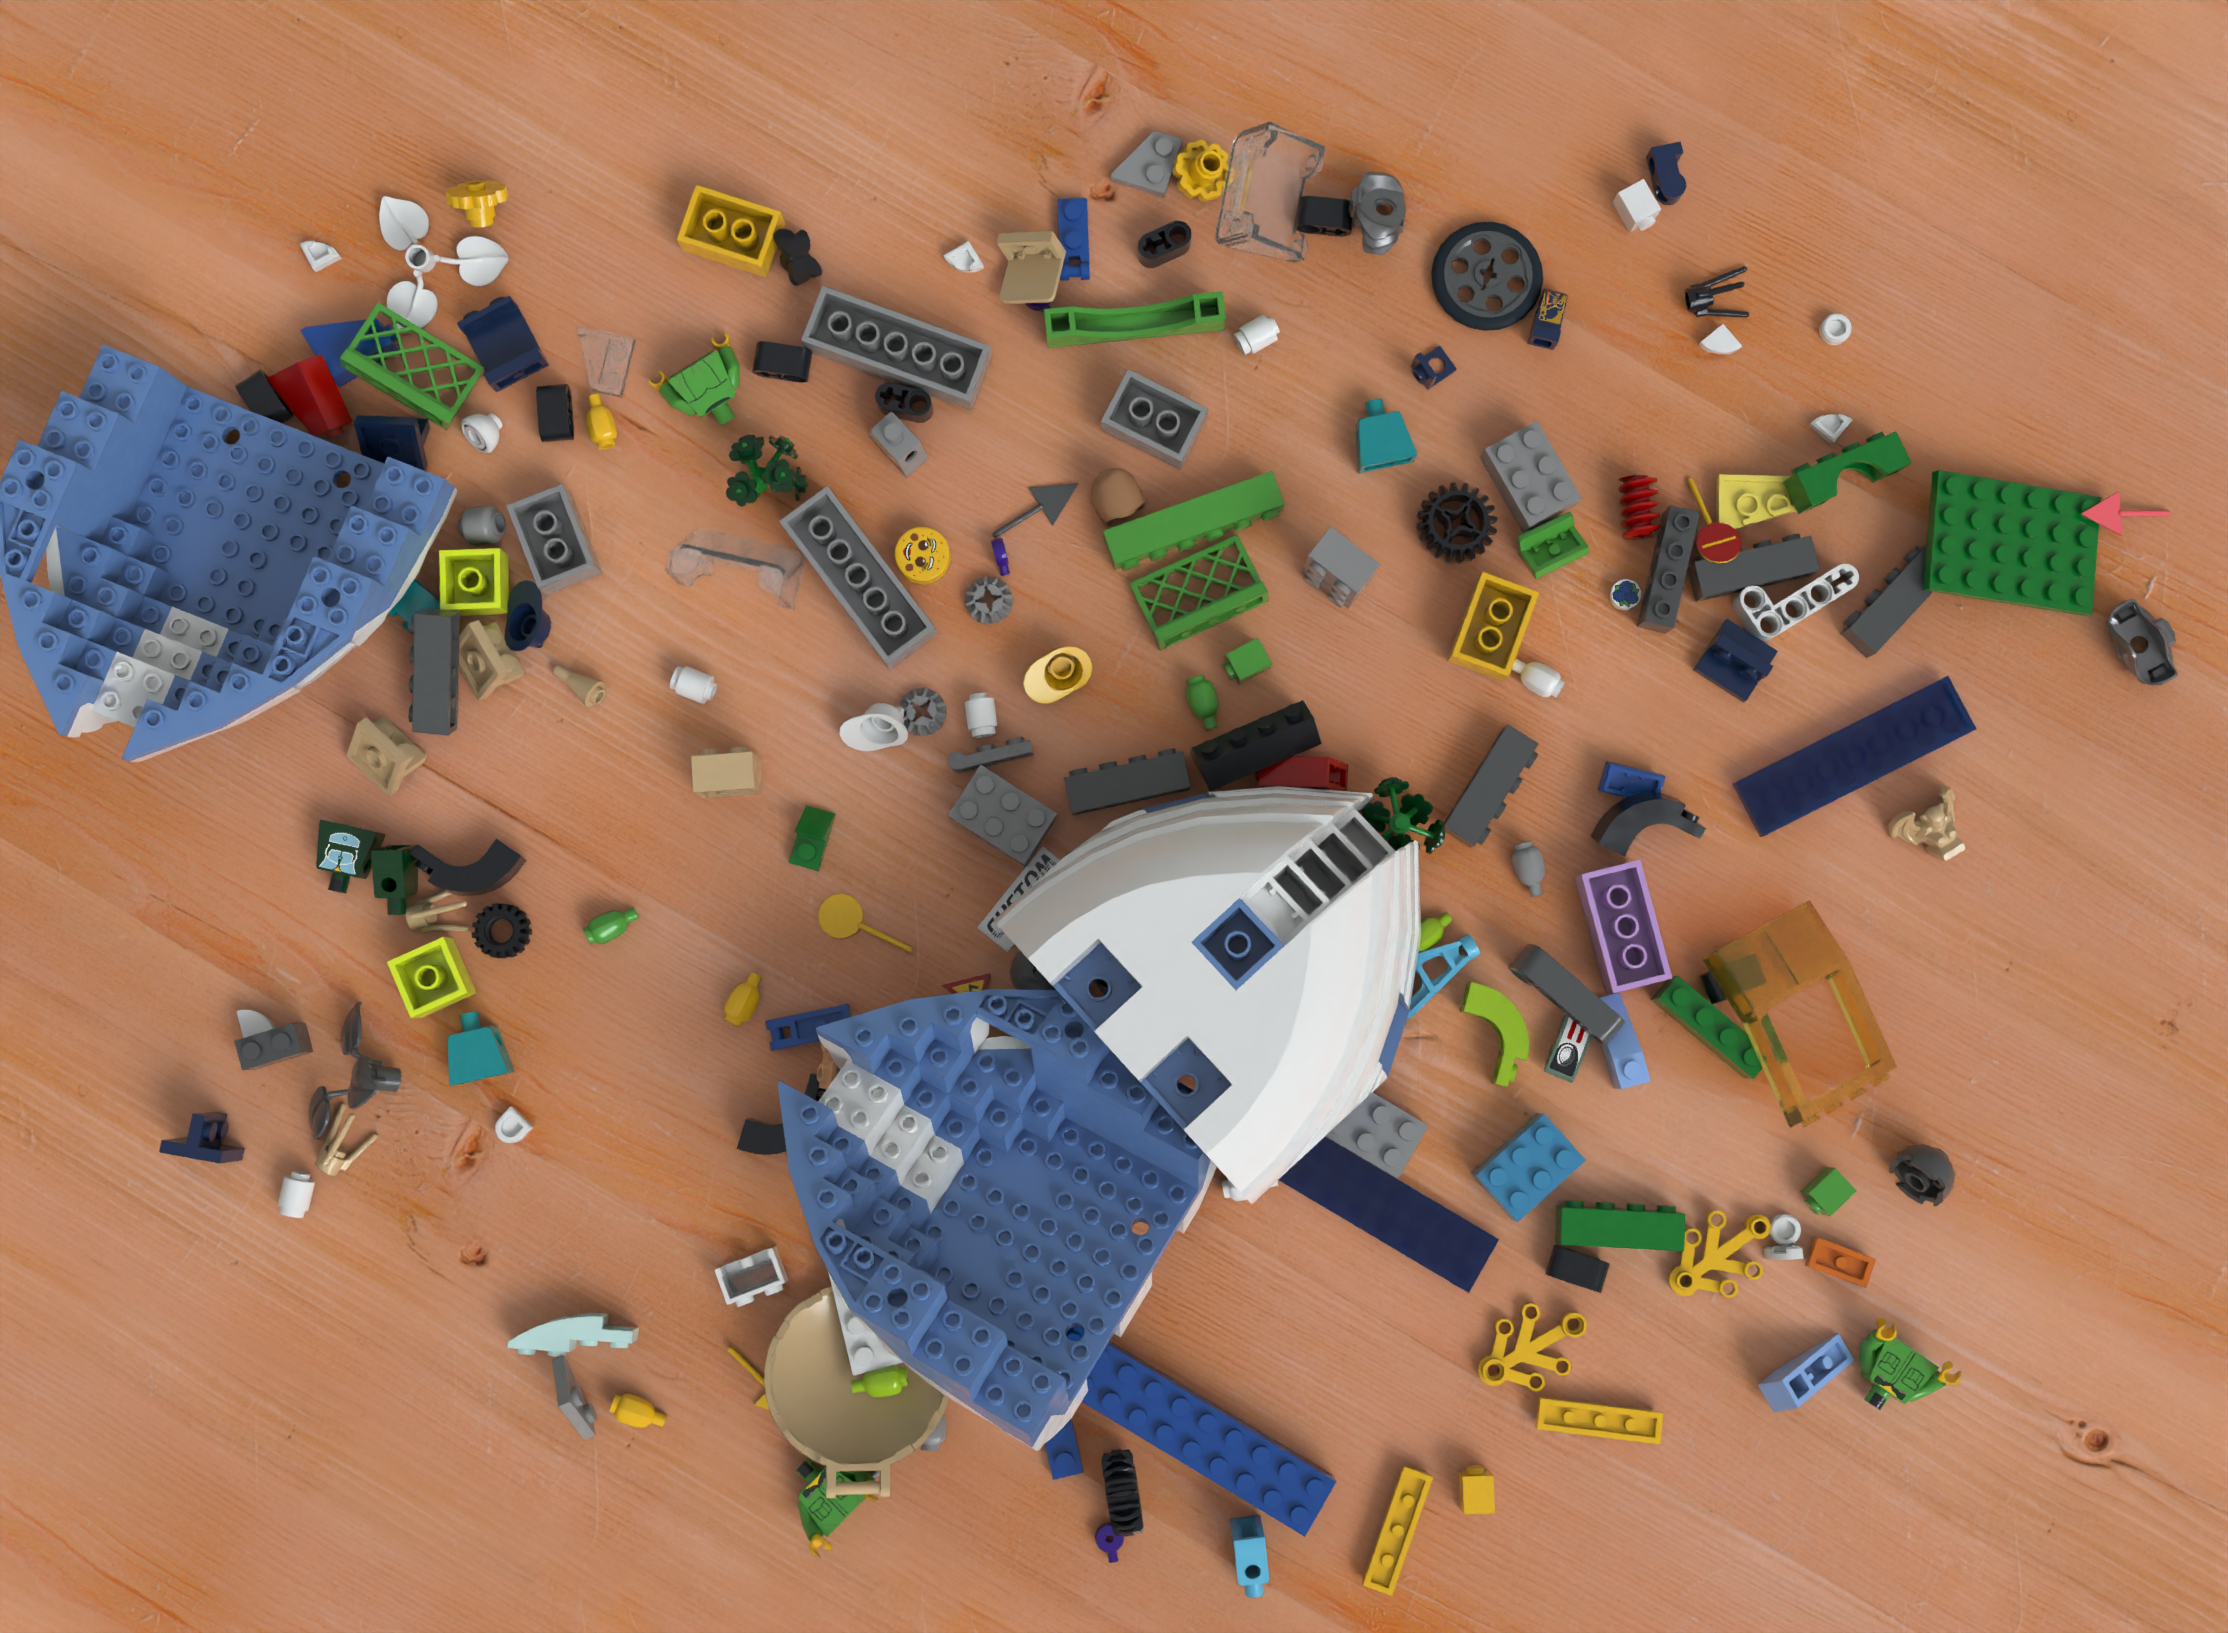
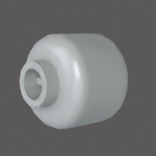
[458,506,506,545]

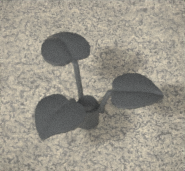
[309,1002,401,1139]

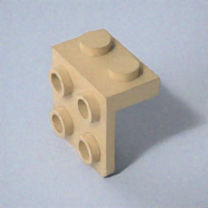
[997,230,1066,304]

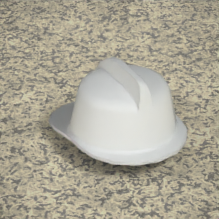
[839,703,908,751]

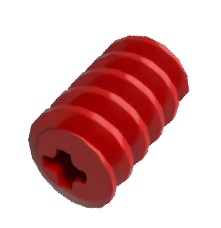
[1619,475,1660,540]

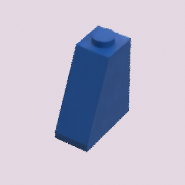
[300,318,399,388]

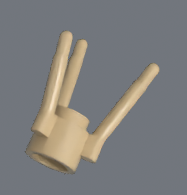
[406,891,470,933]
[315,1103,378,1176]

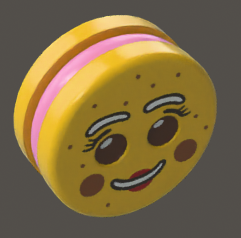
[894,527,951,585]

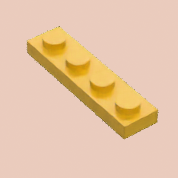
[1535,1397,1664,1445]
[1362,1464,1433,1596]

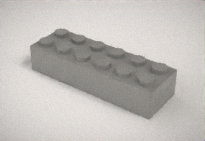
[801,286,992,410]
[779,486,938,670]

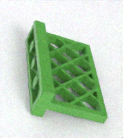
[339,302,485,430]
[1129,534,1268,651]

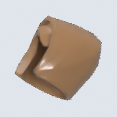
[1091,468,1145,526]

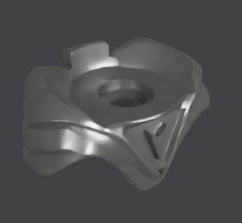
[1349,172,1406,255]
[2107,599,2178,685]

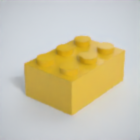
[677,185,786,278]
[1447,572,1540,682]

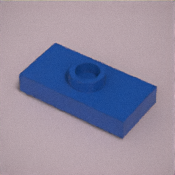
[1598,761,1666,798]

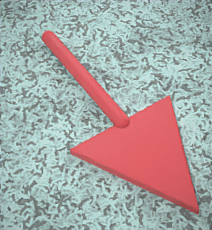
[2081,491,2170,536]

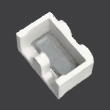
[714,1245,788,1307]

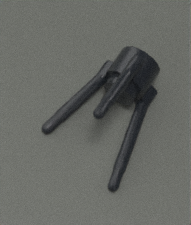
[1685,266,1749,318]

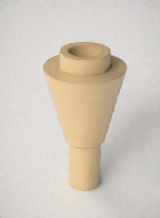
[553,665,606,707]

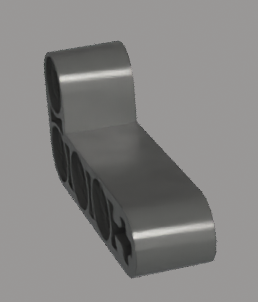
[1508,944,1625,1046]

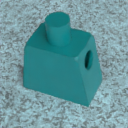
[1356,399,1417,474]
[448,1011,514,1086]

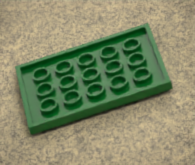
[1923,470,2101,616]

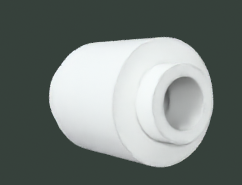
[1233,314,1280,355]
[670,666,717,704]
[964,693,998,738]
[277,1171,316,1218]

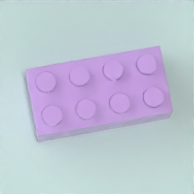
[1575,860,1672,994]

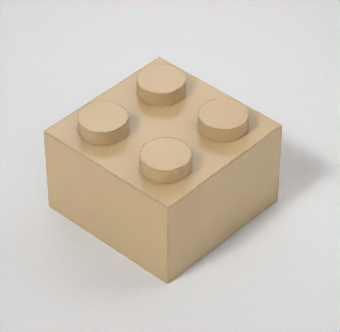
[691,747,763,798]

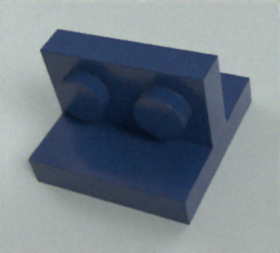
[354,415,430,471]
[1693,619,1778,702]
[159,1112,245,1164]

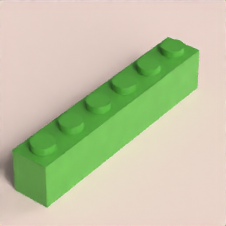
[1103,471,1284,571]

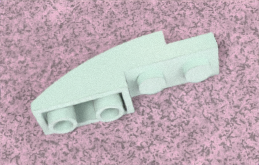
[507,1313,639,1357]

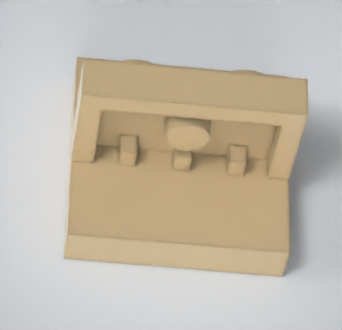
[459,620,525,701]
[346,716,427,797]

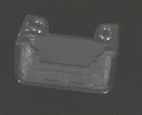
[1215,122,1325,263]
[665,528,804,610]

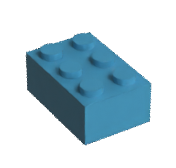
[1471,1113,1586,1222]

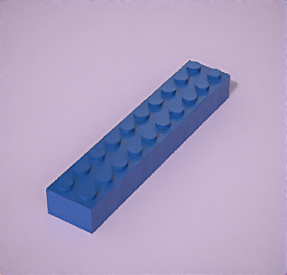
[1066,1327,1336,1537]

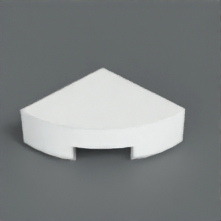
[300,240,342,272]
[943,241,984,273]
[1698,324,1742,355]
[1808,414,1852,444]
[236,1010,276,1038]
[1763,1244,1803,1260]

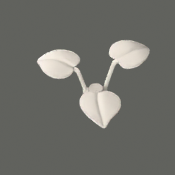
[379,196,509,334]

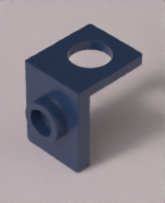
[1411,346,1456,390]

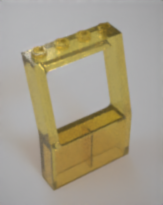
[1703,900,1897,1128]

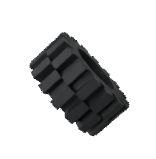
[472,903,532,958]

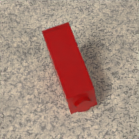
[267,354,353,439]
[1255,756,1348,791]

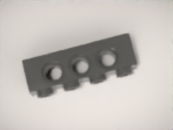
[1637,505,1700,634]

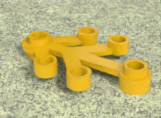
[1668,1210,1771,1298]
[1478,1302,1587,1392]

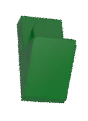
[789,805,836,871]

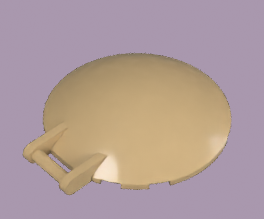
[764,1286,949,1498]

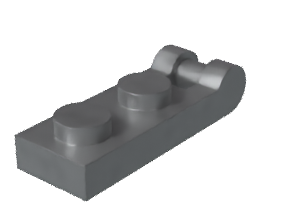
[948,737,1034,773]

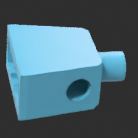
[1230,1515,1269,1598]

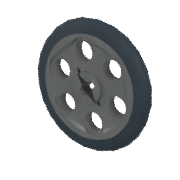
[1431,222,1543,331]

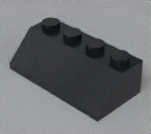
[1190,700,1322,792]

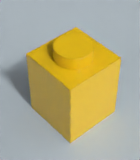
[1458,1465,1495,1515]

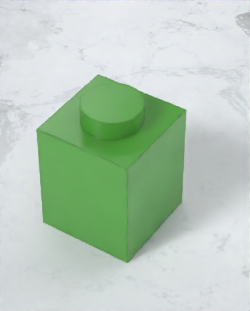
[1223,637,1272,685]
[1800,1166,1856,1216]

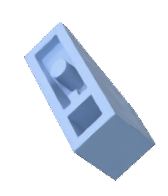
[1600,993,1651,1089]
[1758,1333,1854,1412]

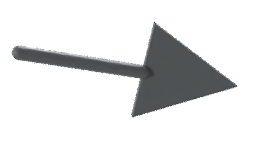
[992,483,1078,538]

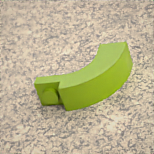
[1459,982,1529,1087]

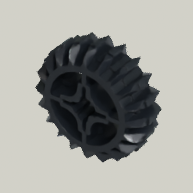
[1416,482,1498,564]
[1102,1449,1144,1537]

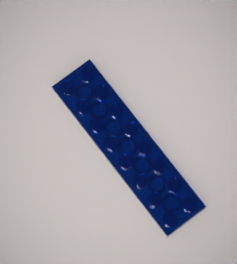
[1733,676,1976,837]
[1278,1137,1499,1293]

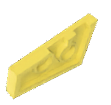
[1716,474,1797,529]

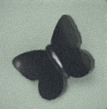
[774,229,822,286]

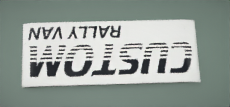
[977,846,1060,952]

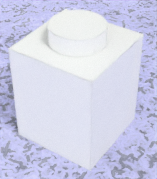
[1612,179,1661,233]

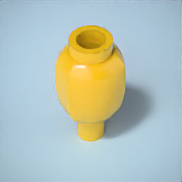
[586,394,618,450]
[723,972,762,1027]
[609,1393,667,1428]

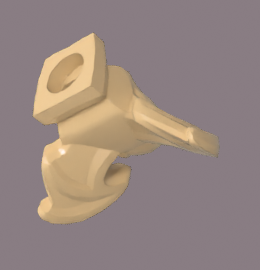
[1888,786,1966,861]

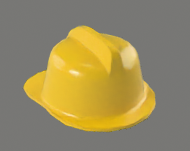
[1023,646,1093,704]

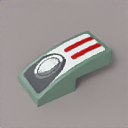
[1544,1014,1591,1083]

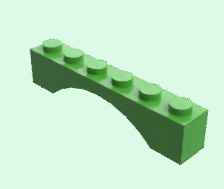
[1044,291,1226,348]

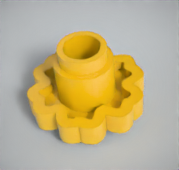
[1172,140,1233,203]
[445,180,509,227]

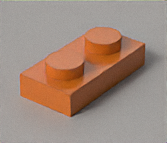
[1805,1236,1876,1288]

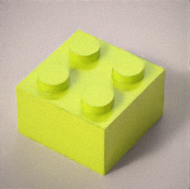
[439,548,509,616]
[387,937,477,1018]

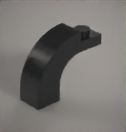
[1591,792,1706,856]
[410,839,527,896]
[737,1073,827,1155]

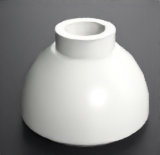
[461,413,502,453]

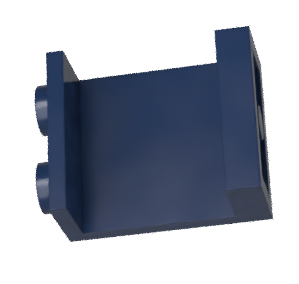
[457,296,549,392]

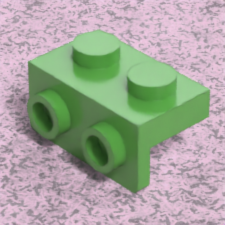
[1517,512,1589,579]

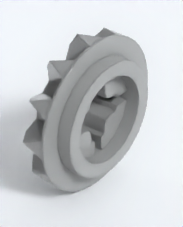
[965,576,1013,624]
[899,688,946,736]

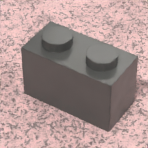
[234,1023,313,1070]

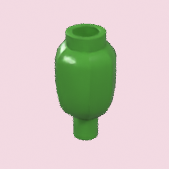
[1185,675,1218,731]
[583,907,639,945]

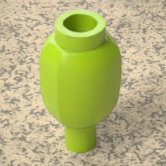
[1418,912,1452,953]
[851,1365,909,1397]

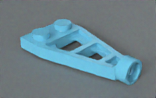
[1407,934,1481,1020]

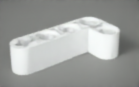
[1732,564,1859,642]

